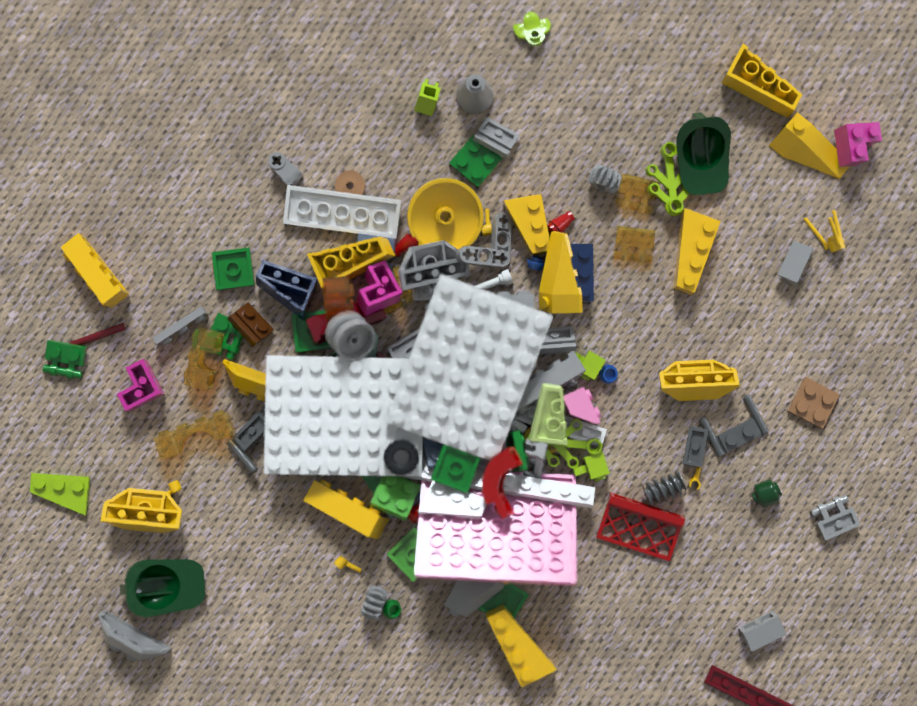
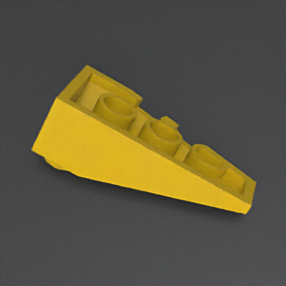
[769,112,850,179]
[539,231,583,314]

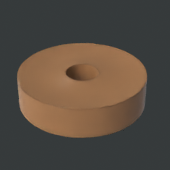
[335,170,365,195]

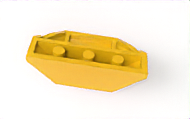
[223,359,266,402]
[659,360,740,401]
[100,488,182,533]

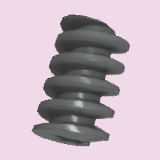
[642,471,686,507]

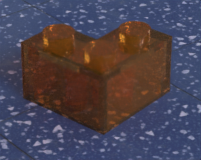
[322,276,354,320]

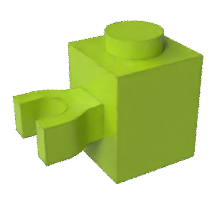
[414,79,441,116]
[575,350,606,382]
[573,451,610,482]

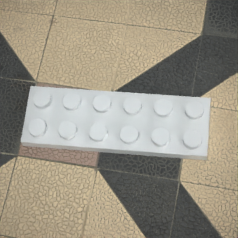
[283,185,401,239]

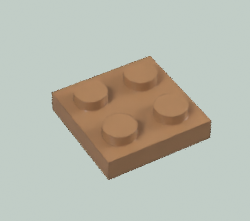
[787,377,840,429]

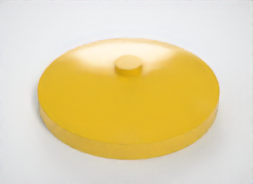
[407,178,484,249]

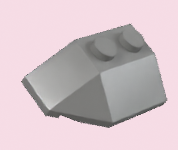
[398,240,470,290]
[98,610,171,662]

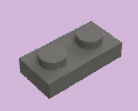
[682,426,710,468]

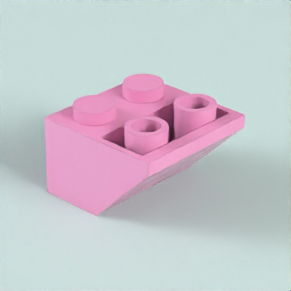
[563,387,601,425]

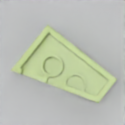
[529,384,568,445]

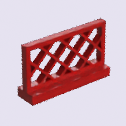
[596,492,685,561]

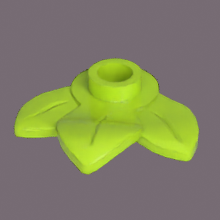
[513,12,551,46]

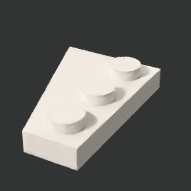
[418,481,487,519]

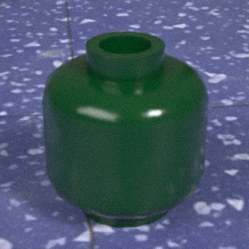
[751,479,782,508]

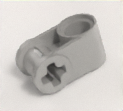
[268,152,303,186]

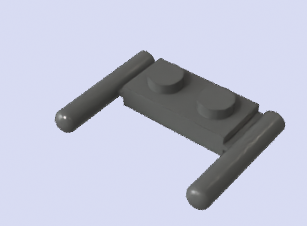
[699,395,769,457]
[227,405,265,473]

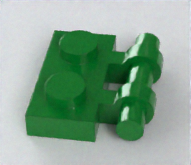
[203,313,244,360]
[43,340,87,379]

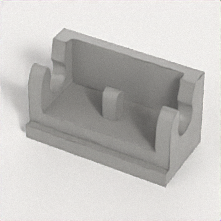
[777,241,813,286]
[523,439,548,479]
[738,611,787,652]

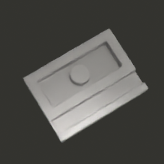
[473,117,519,159]
[539,326,576,354]

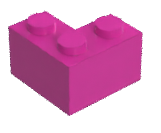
[834,122,882,167]
[356,260,403,316]
[117,359,165,412]

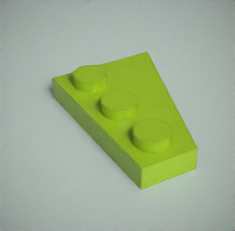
[30,473,90,516]

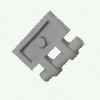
[810,495,861,541]

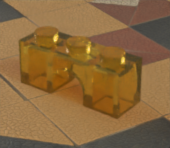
[184,327,224,391]

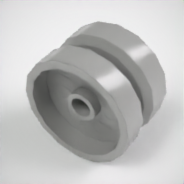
[325,310,376,362]

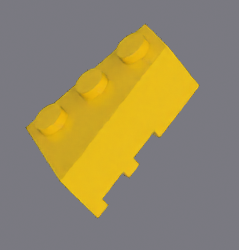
[503,194,550,256]

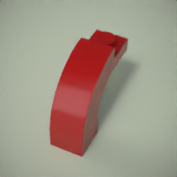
[482,447,523,519]

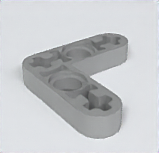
[456,212,512,268]

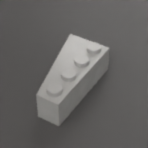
[515,351,586,416]

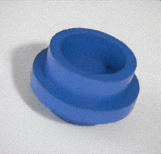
[527,255,545,271]
[599,364,618,384]

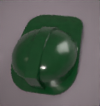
[676,112,731,195]
[120,559,205,617]

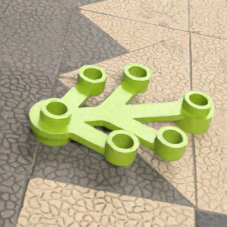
[645,142,690,216]
[526,418,602,469]

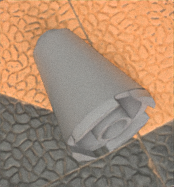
[456,74,494,114]

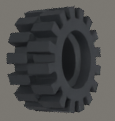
[383,439,419,476]

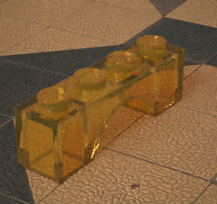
[153,410,236,460]

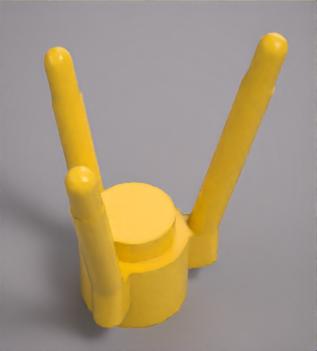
[804,210,845,253]

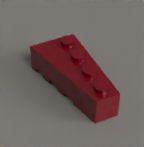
[306,302,387,346]

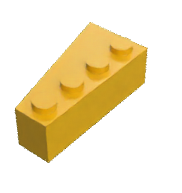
[721,43,803,118]
[673,208,721,295]
[61,233,129,308]
[307,236,395,290]
[303,479,389,539]
[485,604,557,687]

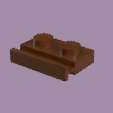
[227,302,274,347]

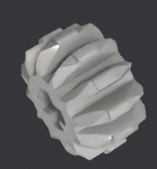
[588,165,622,194]
[361,586,387,620]

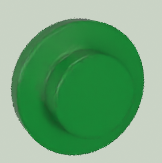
[382,599,401,619]

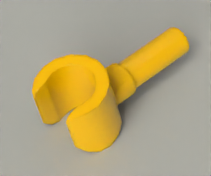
[481,209,492,236]
[688,467,701,490]
[167,480,181,495]
[334,556,362,573]

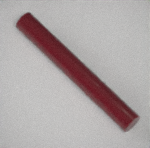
[69,323,126,345]

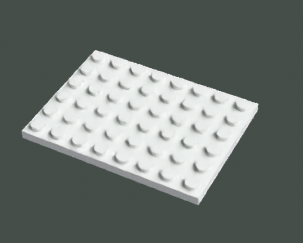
[385,274,553,461]
[264,356,422,476]

